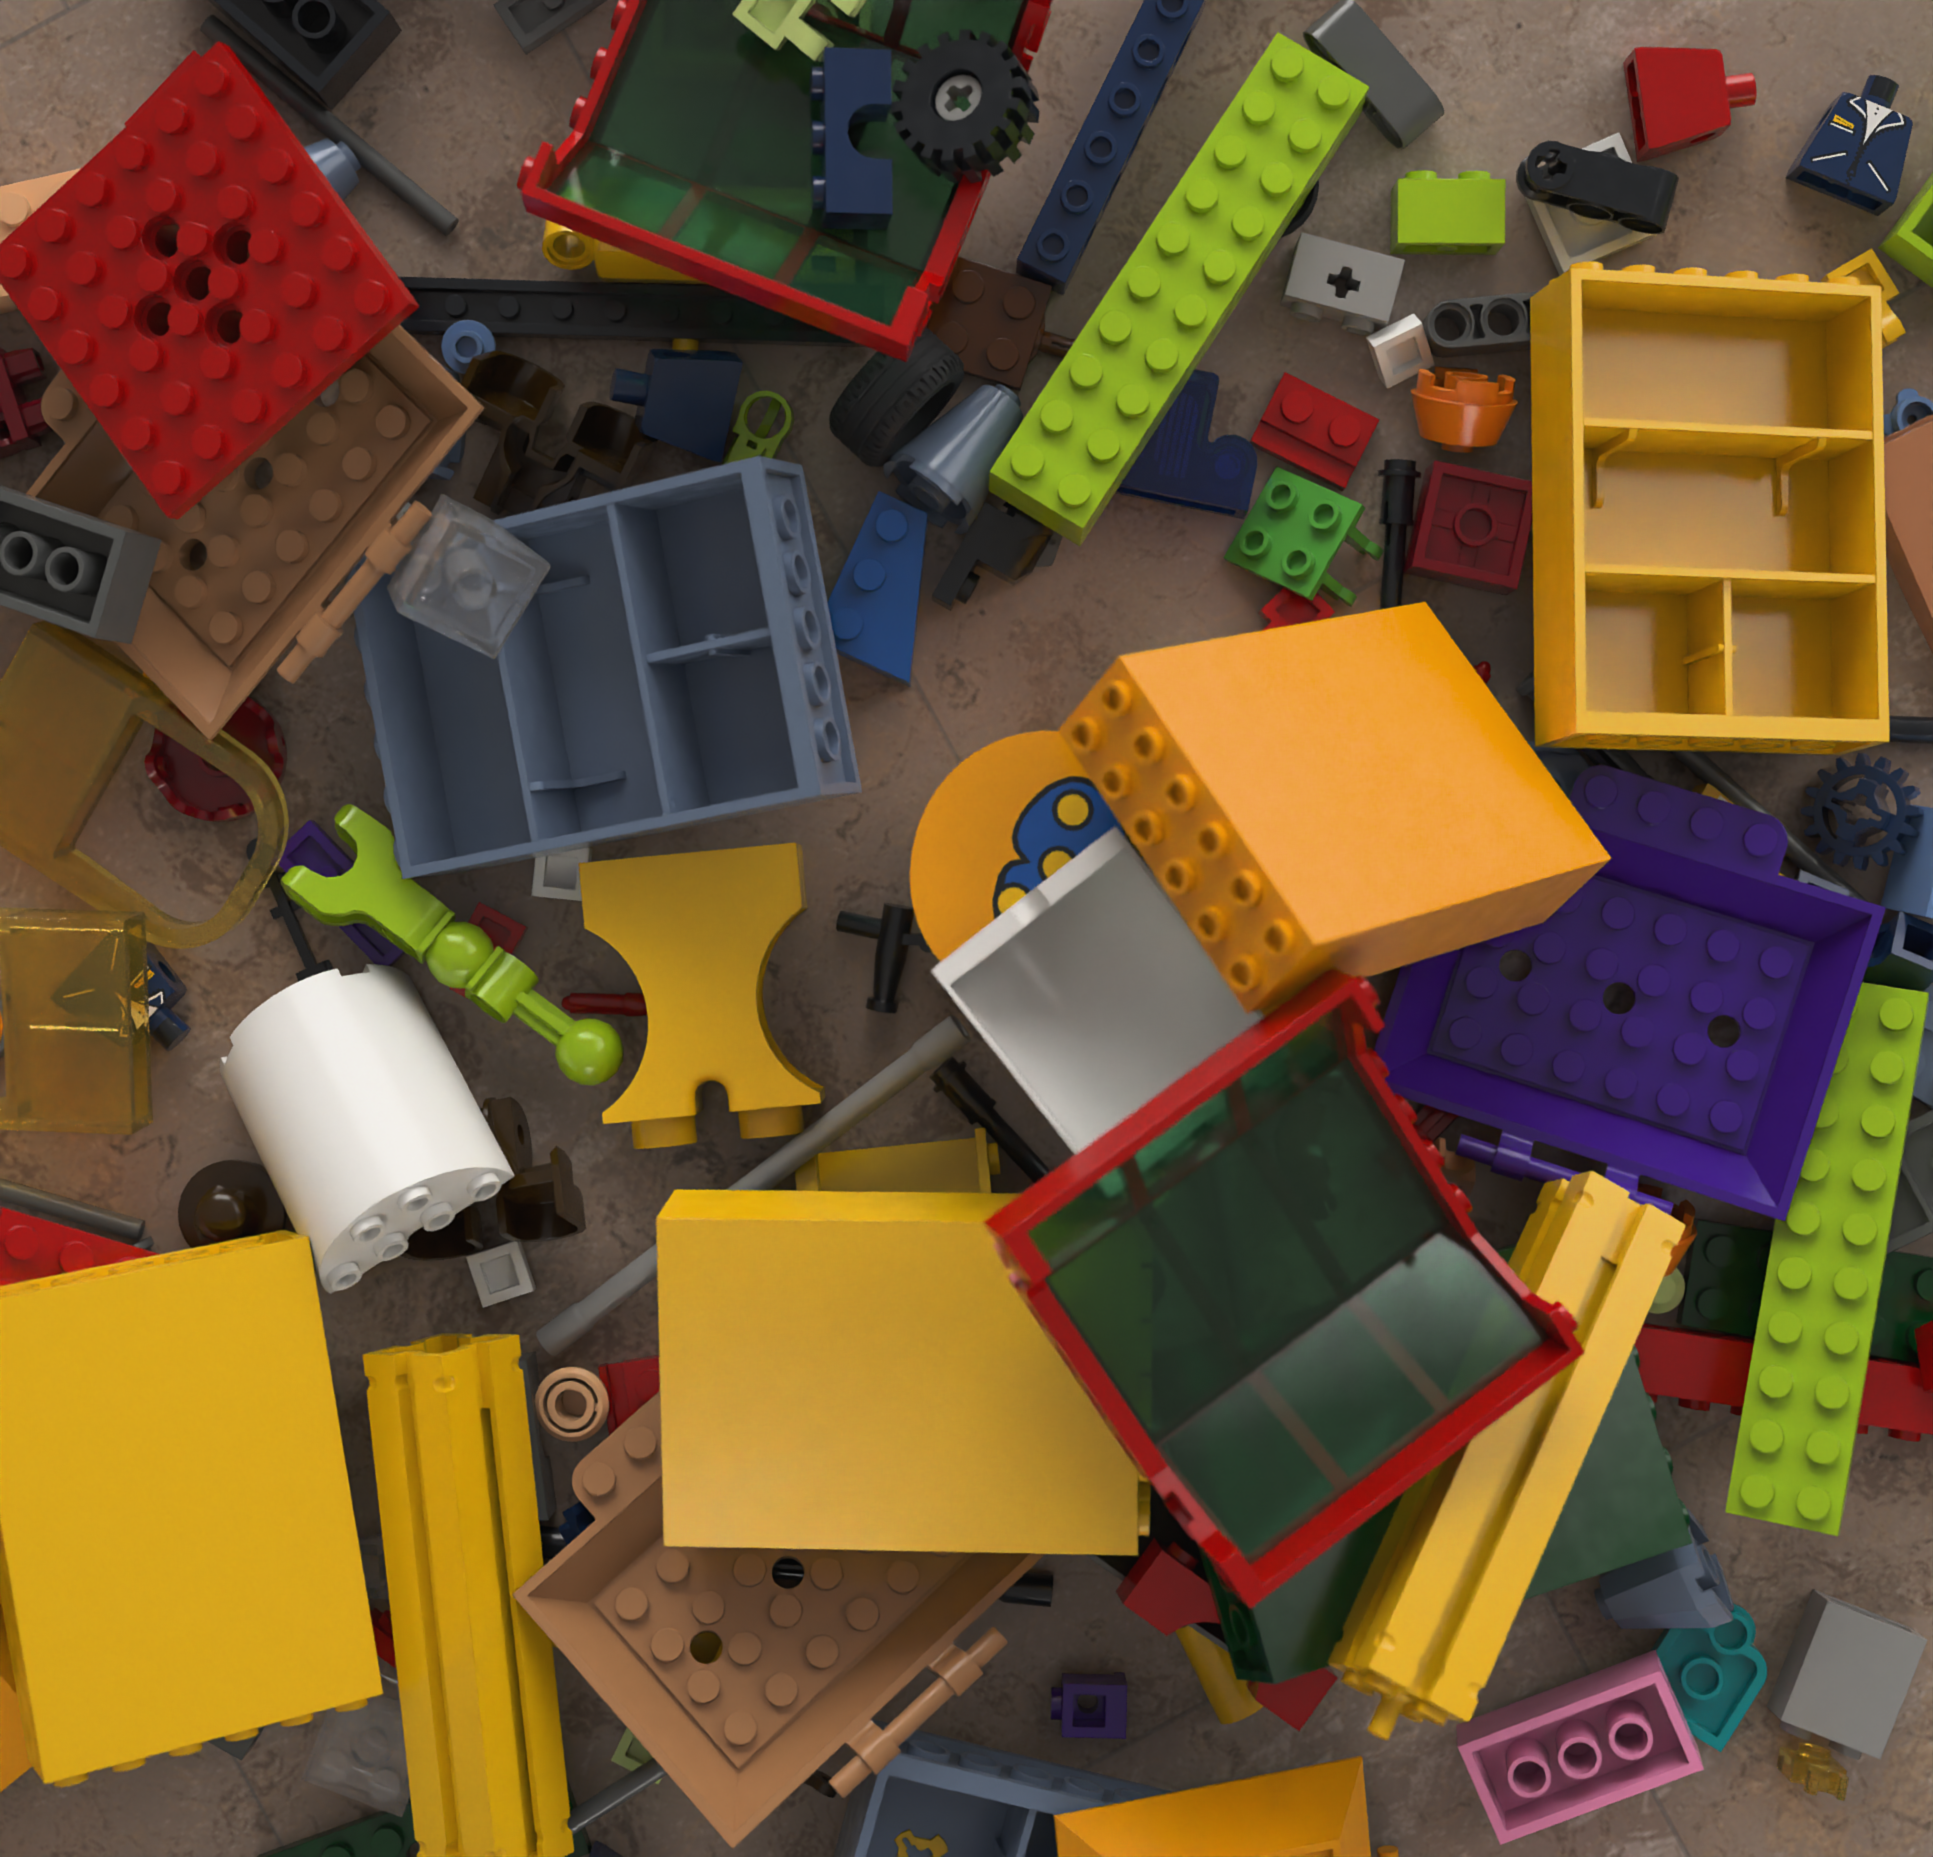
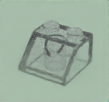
[387,494,551,659]

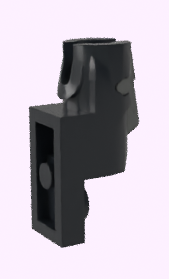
[932,502,1063,611]

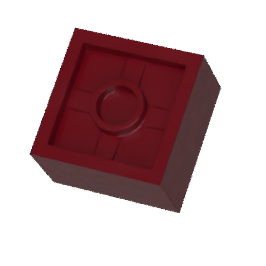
[1404,460,1532,596]

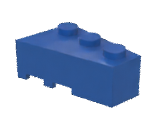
[828,491,928,687]

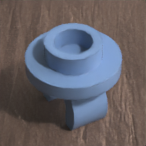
[441,320,496,374]

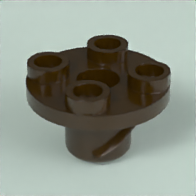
[178,1159,287,1248]

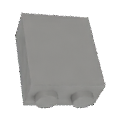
[1767,1589,1927,1760]

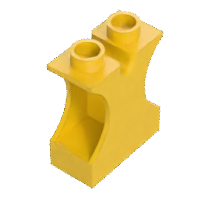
[578,842,825,1149]

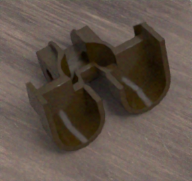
[461,351,658,515]
[400,1097,586,1261]

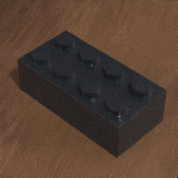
[208,0,402,110]

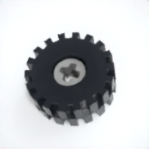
[891,29,1040,184]

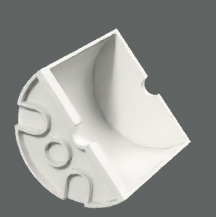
[931,826,1289,1194]
[220,964,515,1294]

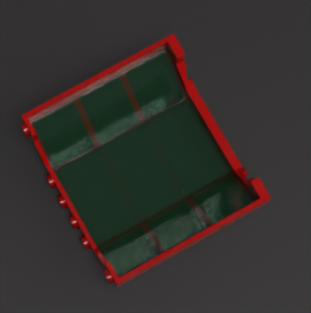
[517,0,1053,362]
[983,967,1585,1609]

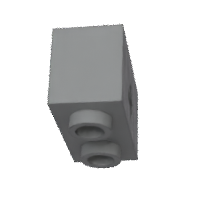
[1280,232,1405,336]

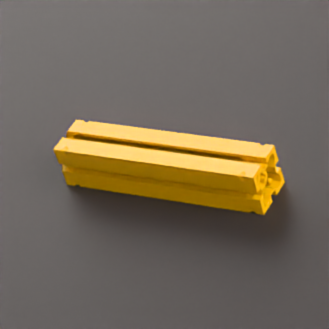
[1327,1171,1686,1741]
[363,1333,574,1857]

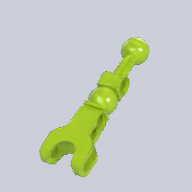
[280,804,624,1085]

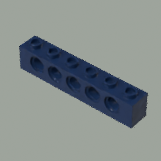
[1016,0,1206,296]

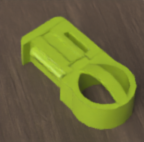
[722,390,795,465]

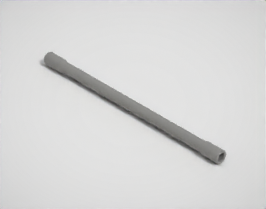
[536,1014,971,1356]

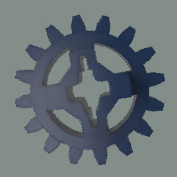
[1801,753,1924,871]

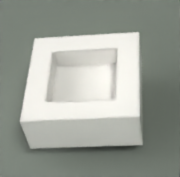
[1366,313,1435,389]
[531,848,592,901]
[466,1241,536,1308]

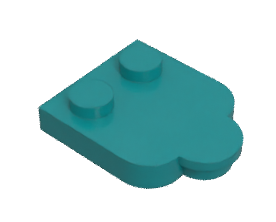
[1650,1603,1767,1752]

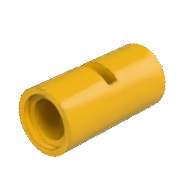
[1175,1625,1263,1725]

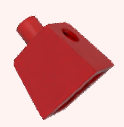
[1623,47,1757,162]

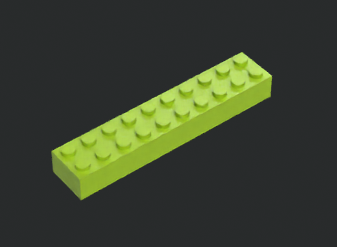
[989,32,1370,546]
[1725,982,1929,1536]

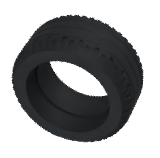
[829,327,964,467]

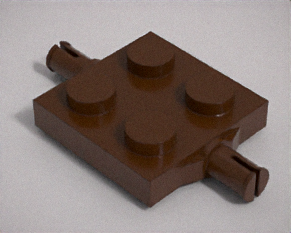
[896,256,1075,391]

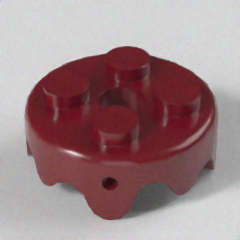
[144,696,288,822]

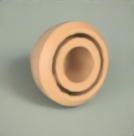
[535,1366,610,1442]

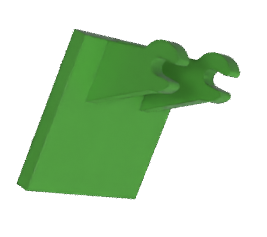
[1223,466,1384,607]

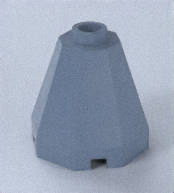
[1594,1509,1734,1629]

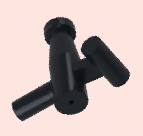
[836,903,932,1014]

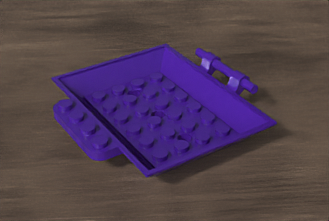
[1374,765,1886,1221]

